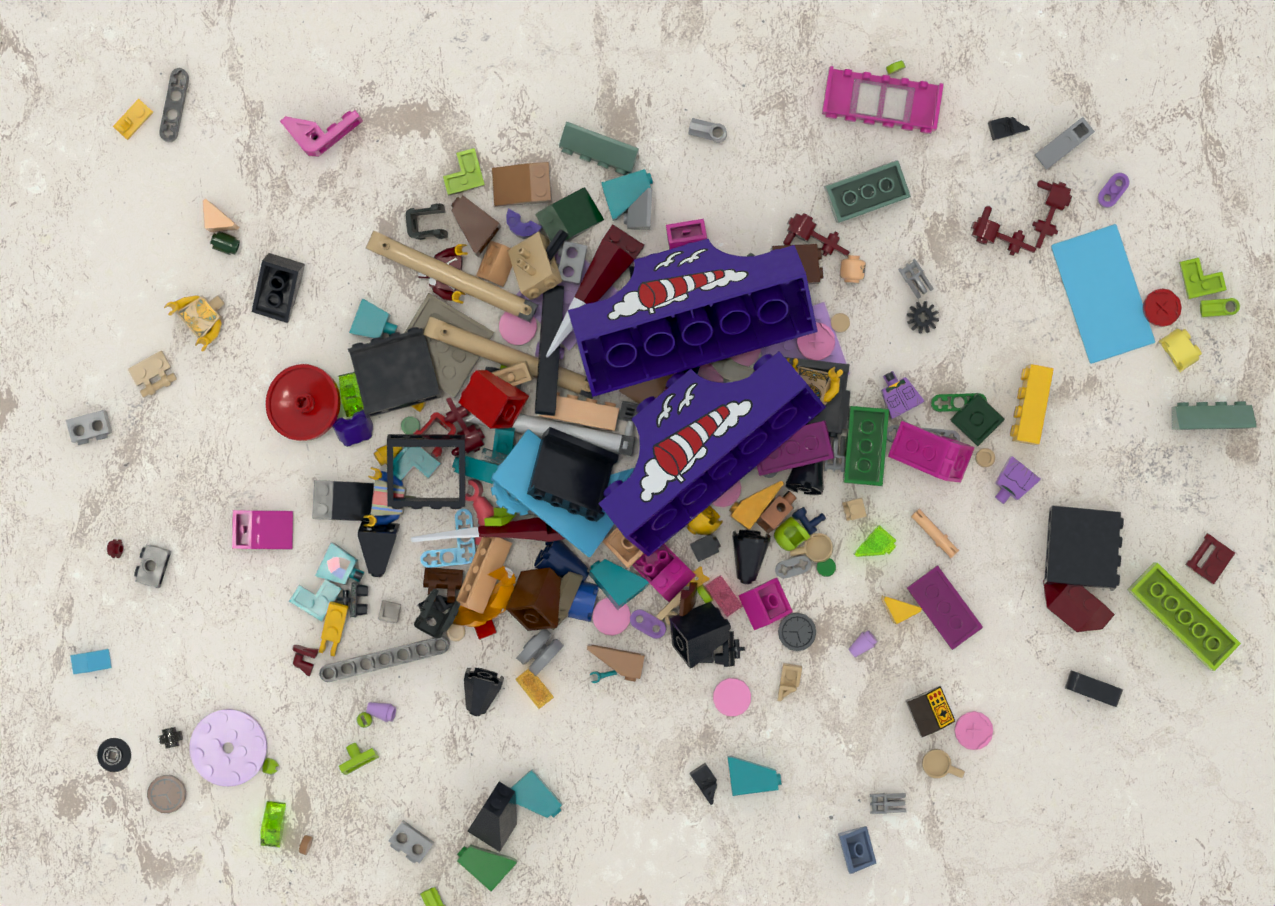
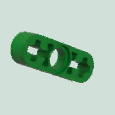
[931,393,987,412]

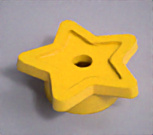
[686,566,710,588]

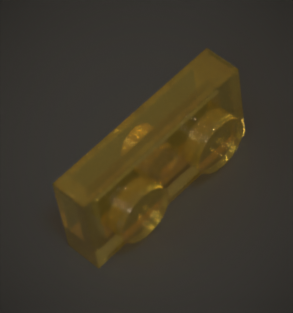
[515,668,554,709]

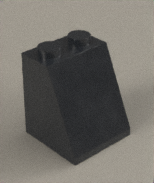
[670,601,731,669]
[467,781,517,852]

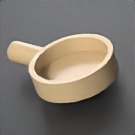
[790,533,833,562]
[922,749,965,778]

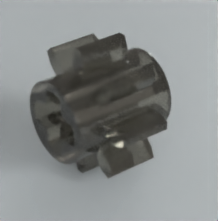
[158,727,183,749]

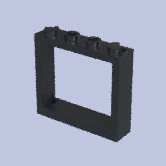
[387,434,466,510]

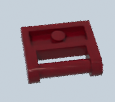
[1185,533,1235,584]

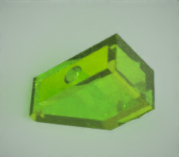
[338,372,364,417]
[853,525,897,557]
[260,801,286,848]

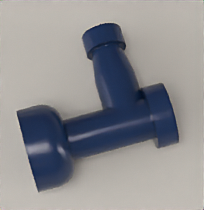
[792,507,826,535]

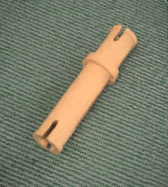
[911,508,959,559]

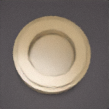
[831,313,850,333]
[975,448,995,467]
[446,622,466,641]

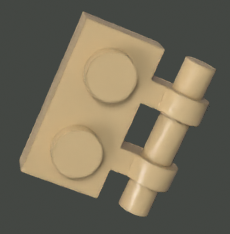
[128,351,177,398]

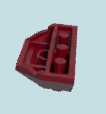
[1043,580,1115,632]

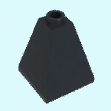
[357,521,400,577]

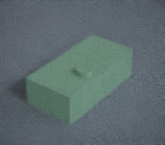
[824,160,911,223]

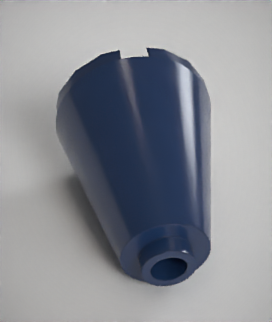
[534,540,589,582]

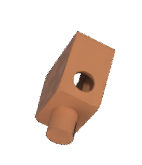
[756,491,796,534]

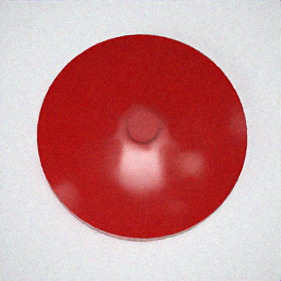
[266,364,341,441]

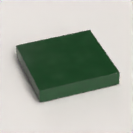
[950,393,1005,446]

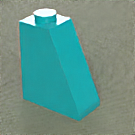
[601,169,653,221]
[452,456,498,484]
[589,559,649,610]
[727,756,782,796]
[511,769,562,818]

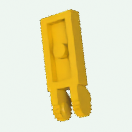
[319,601,349,657]

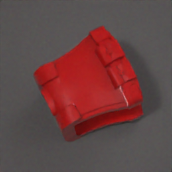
[414,412,456,460]

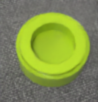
[886,60,906,75]
[697,584,713,603]

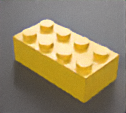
[1010,364,1054,445]

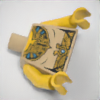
[164,295,225,351]
[787,358,843,405]

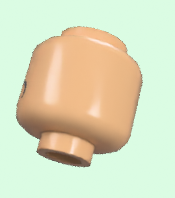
[840,255,866,283]

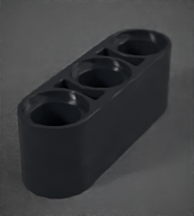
[1065,670,1123,707]

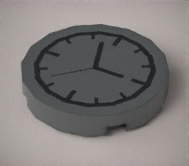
[778,613,816,651]

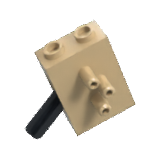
[507,229,568,300]

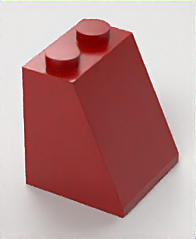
[458,370,529,429]

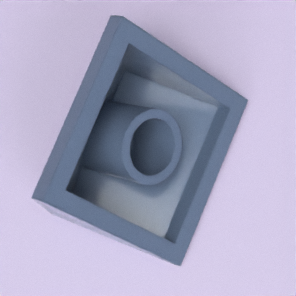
[838,826,876,874]

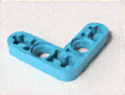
[420,509,476,568]

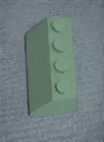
[559,121,639,175]
[1172,401,1257,430]

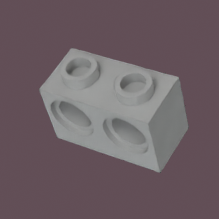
[557,241,587,285]
[66,410,112,445]
[389,820,434,863]

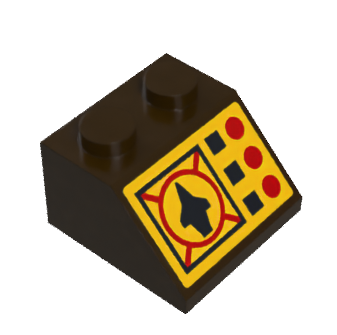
[905,686,955,737]

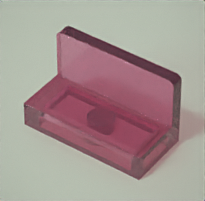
[705,575,743,617]

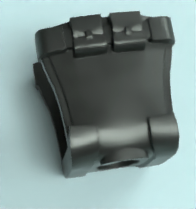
[406,203,448,240]
[414,589,460,638]

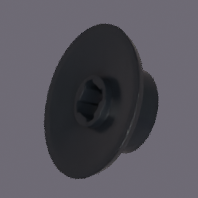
[97,738,131,772]

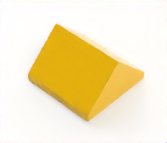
[881,595,922,624]

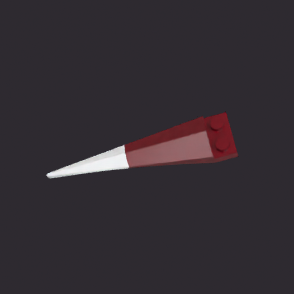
[546,224,644,358]
[411,517,565,542]

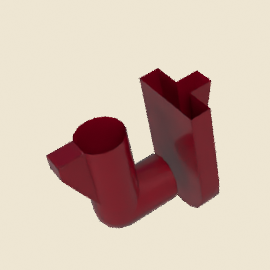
[292,645,319,677]

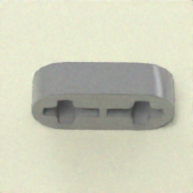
[775,556,811,579]

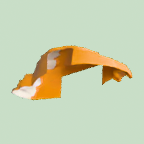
[453,566,516,627]

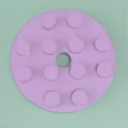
[190,709,267,786]

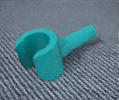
[590,670,617,683]

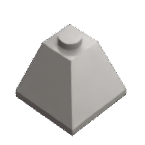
[624,188,652,230]

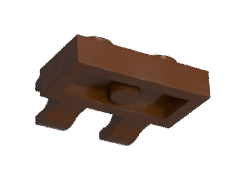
[423,567,463,603]

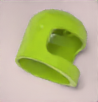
[774,517,810,551]

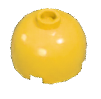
[687,506,723,535]

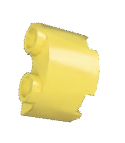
[1159,328,1202,372]

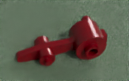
[1032,180,1072,249]
[971,206,1036,256]
[783,213,850,257]
[444,397,485,456]

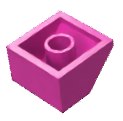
[738,577,793,630]

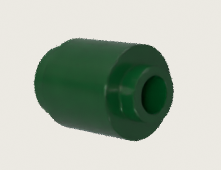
[210,231,240,255]

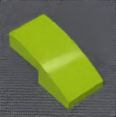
[484,506,517,526]

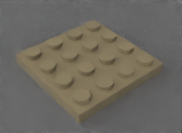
[404,293,495,398]

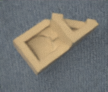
[777,663,802,701]

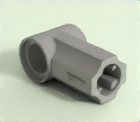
[688,118,727,143]

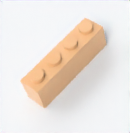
[539,392,619,431]
[456,537,512,614]

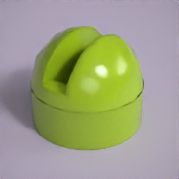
[357,712,372,728]
[262,758,279,774]

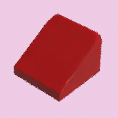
[474,620,497,640]

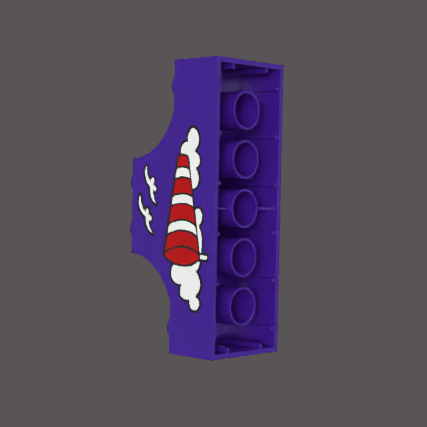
[568,238,818,397]
[598,351,826,557]

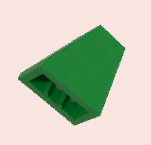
[457,845,517,892]

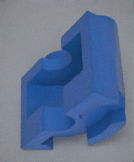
[568,581,599,622]

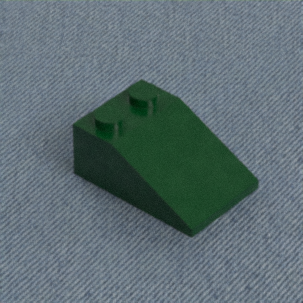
[535,187,604,245]

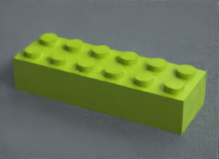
[1127,562,1241,671]

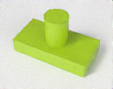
[338,743,379,775]

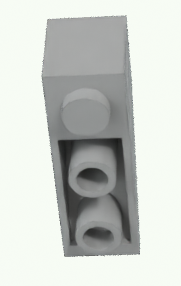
[1035,117,1095,170]

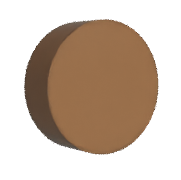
[299,835,313,855]

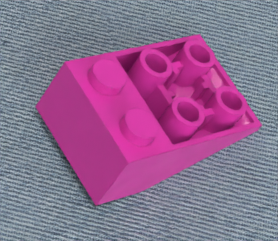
[666,219,707,250]
[232,510,293,549]
[632,544,696,602]

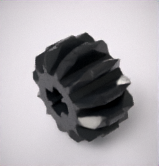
[906,301,939,334]

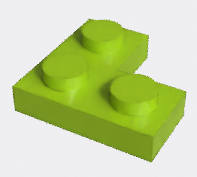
[443,148,485,196]
[1179,257,1227,299]

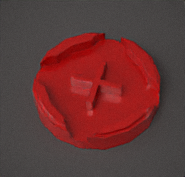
[1143,288,1182,327]

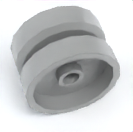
[516,629,564,676]

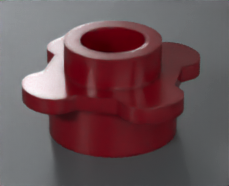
[107,539,124,558]

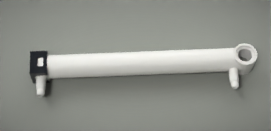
[458,404,635,457]

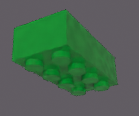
[843,406,889,486]

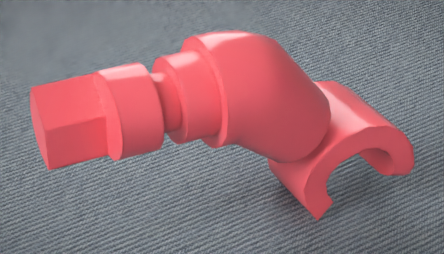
[466,479,494,545]

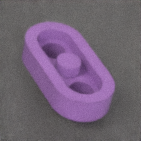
[1097,173,1129,208]
[630,610,666,639]

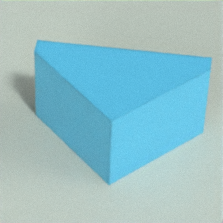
[70,649,112,674]

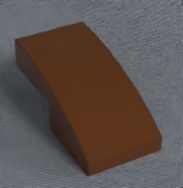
[679,582,697,616]

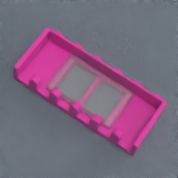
[822,66,944,134]

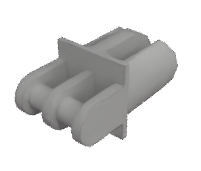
[898,259,934,299]
[824,436,845,472]
[870,793,906,814]

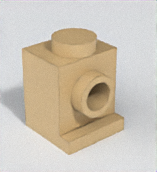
[842,498,867,521]

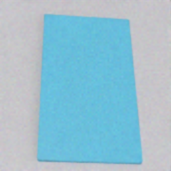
[1051,224,1155,364]
[492,430,614,557]

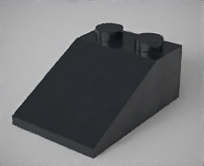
[251,253,305,323]
[312,480,374,521]

